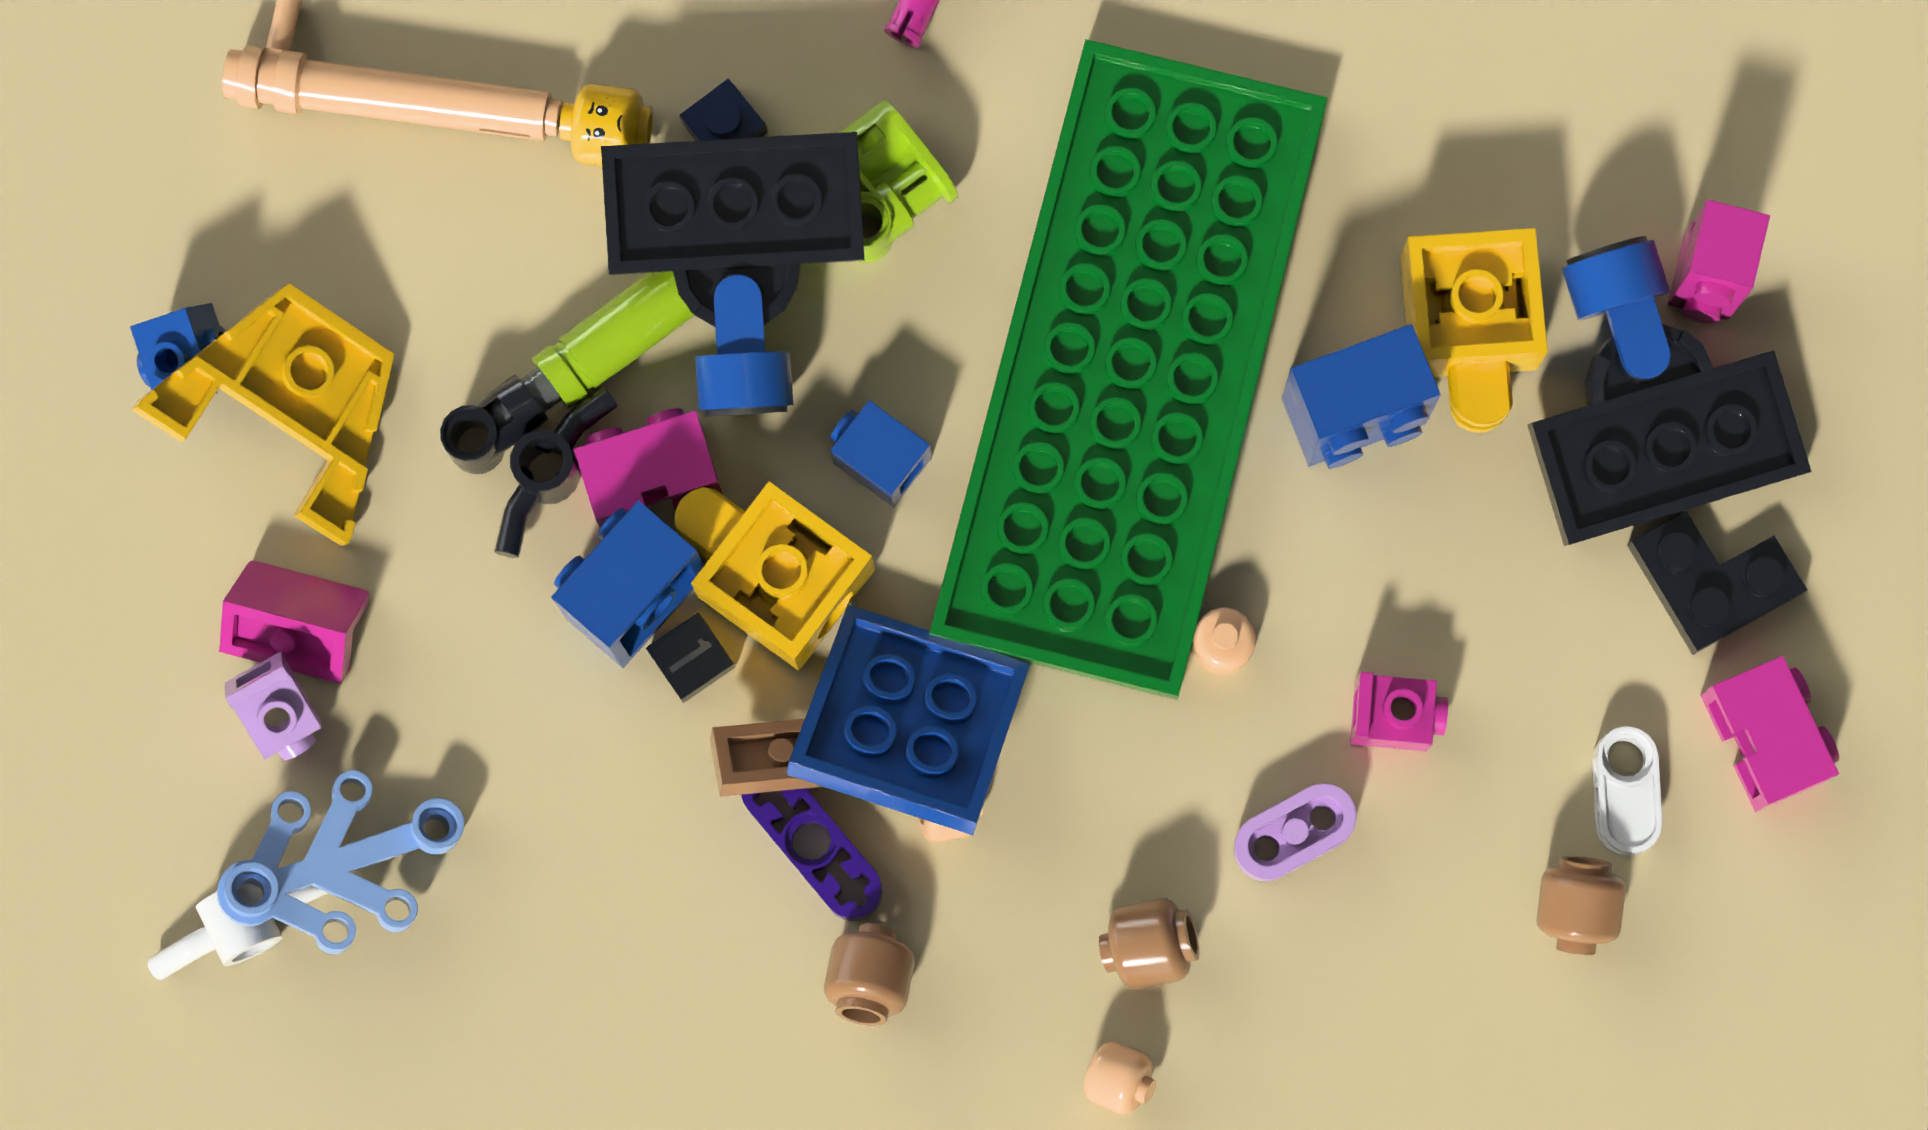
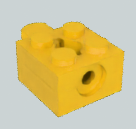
[1400,228,1548,433]
[674,481,875,671]

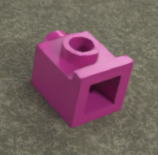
[1350,672,1448,752]

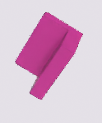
[219,561,369,684]

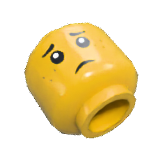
[560,84,653,166]

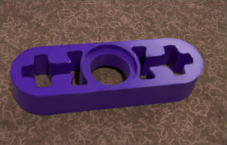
[741,788,883,921]

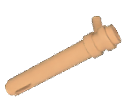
[222,0,563,141]

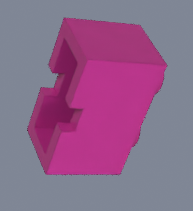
[1667,199,1770,323]
[574,408,723,528]
[1700,656,1839,812]

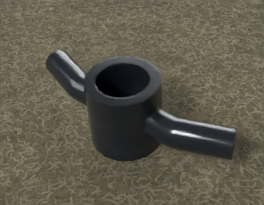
[494,387,618,558]

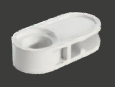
[1592,726,1662,857]

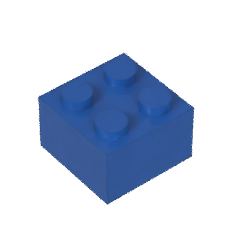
[1281,324,1441,469]
[551,500,704,668]

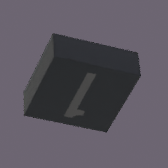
[646,612,736,703]

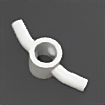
[148,884,328,980]

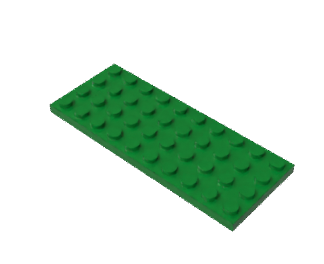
[929,39,1328,700]

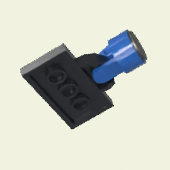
[601,132,865,417]
[1527,236,1812,546]

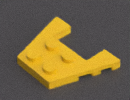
[131,283,394,546]

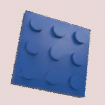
[786,604,1030,836]

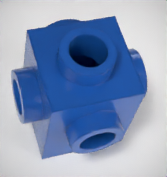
[130,303,226,394]

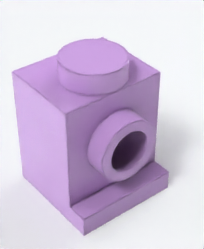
[225,651,322,760]

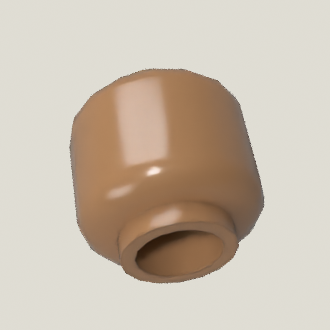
[1536,856,1626,955]
[1099,898,1200,990]
[824,923,915,1026]

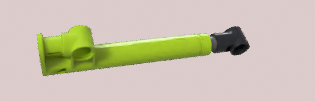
[440,100,959,474]

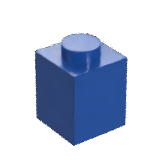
[830,400,932,508]

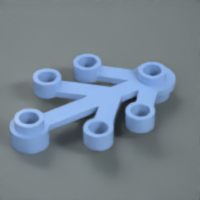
[217,770,464,954]

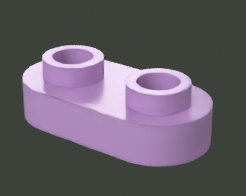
[1233,783,1357,882]

